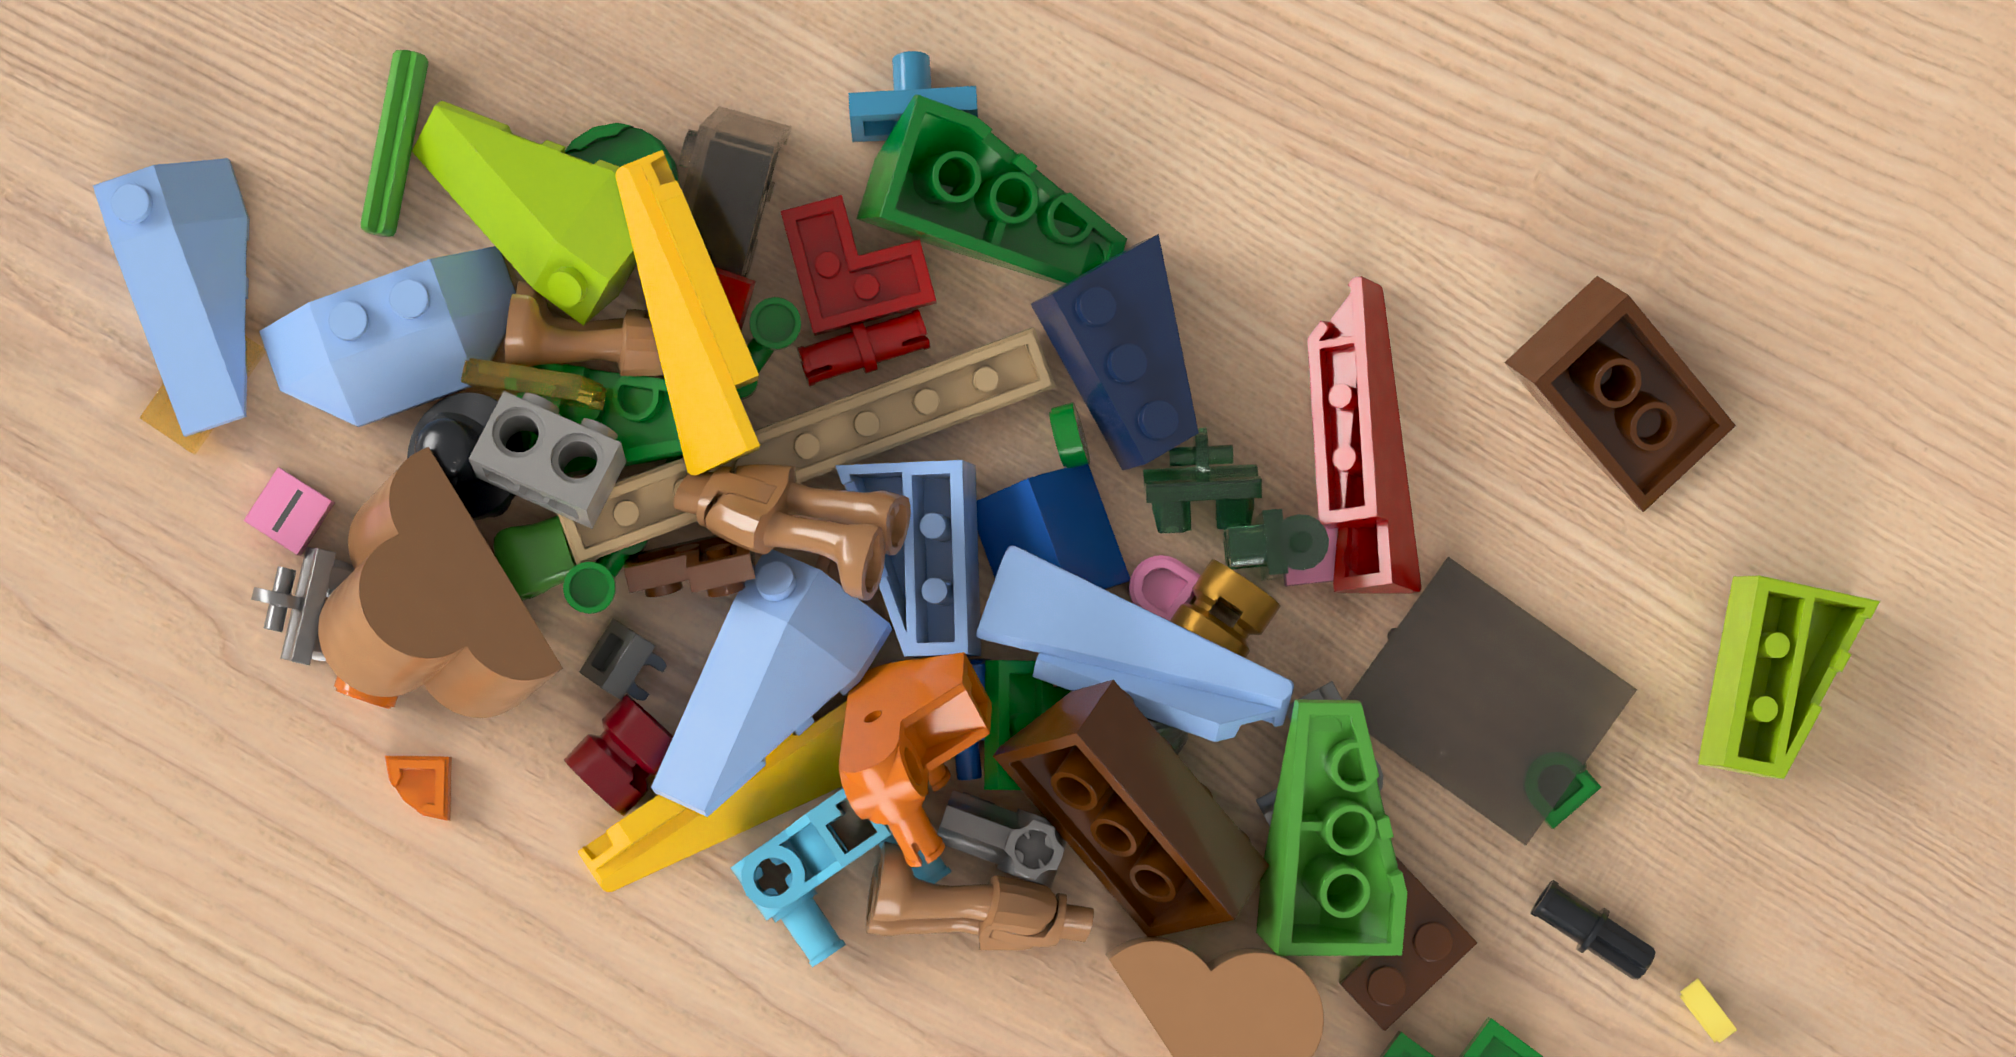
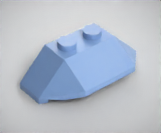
[259,246,516,427]

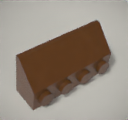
[993,679,1269,937]

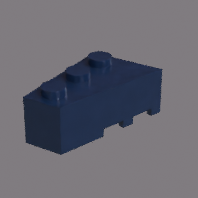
[1031,234,1199,471]

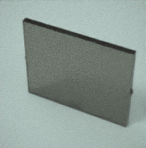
[1346,557,1637,846]

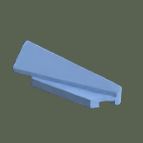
[976,546,1294,742]

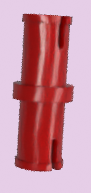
[797,309,931,387]

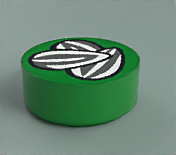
[1049,402,1090,469]

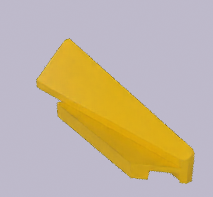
[615,150,760,476]
[577,701,847,892]

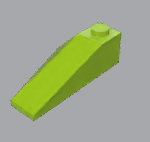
[412,100,637,326]

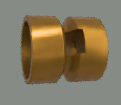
[1170,559,1281,658]

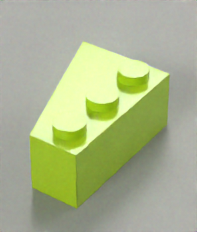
[1698,575,1880,779]

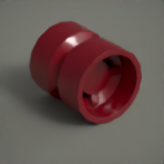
[564,694,673,816]

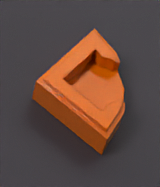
[385,756,452,821]

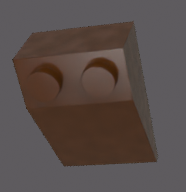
[1504,276,1736,512]

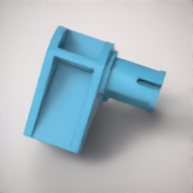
[731,788,952,968]

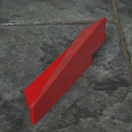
[1307,276,1422,594]

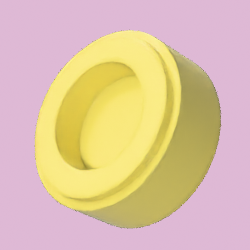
[1679,978,1737,1044]

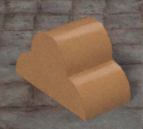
[318,447,563,718]
[1106,937,1324,1057]

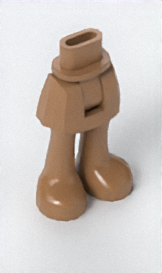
[505,281,664,376]
[674,464,911,601]
[866,842,1094,951]

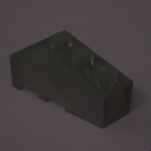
[679,106,792,278]

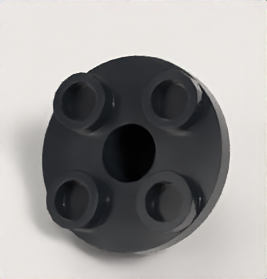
[407,393,531,521]

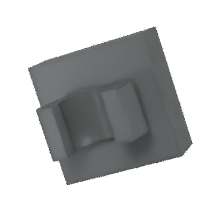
[579,618,667,701]

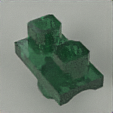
[1143,428,1262,534]
[1223,509,1329,581]

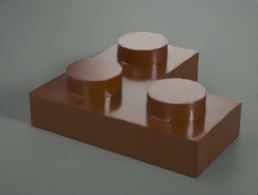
[624,535,755,597]
[1339,856,1477,1031]

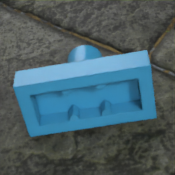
[849,51,978,142]

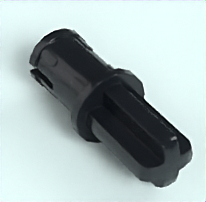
[1530,880,1656,980]

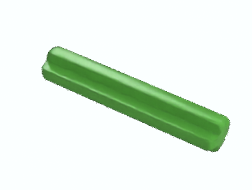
[360,50,428,237]

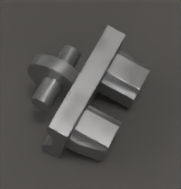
[251,547,354,665]

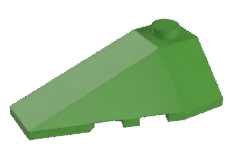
[1256,699,1407,956]

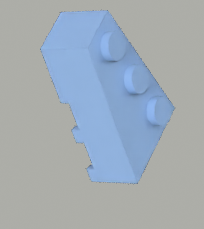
[835,460,981,658]

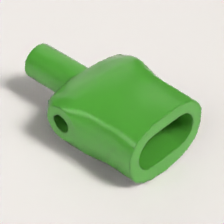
[493,515,576,601]

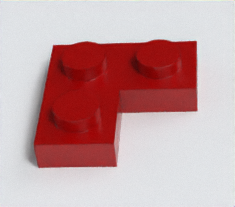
[780,195,937,336]

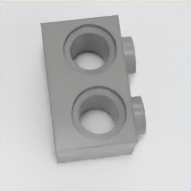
[469,391,626,529]

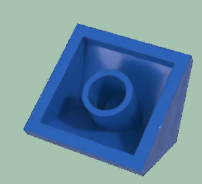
[977,464,1130,590]

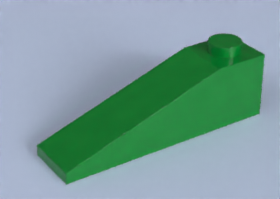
[856,95,1127,286]

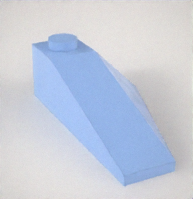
[93,158,250,437]
[651,549,892,817]

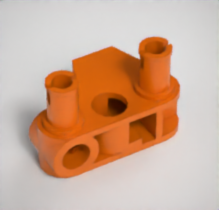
[839,652,992,867]

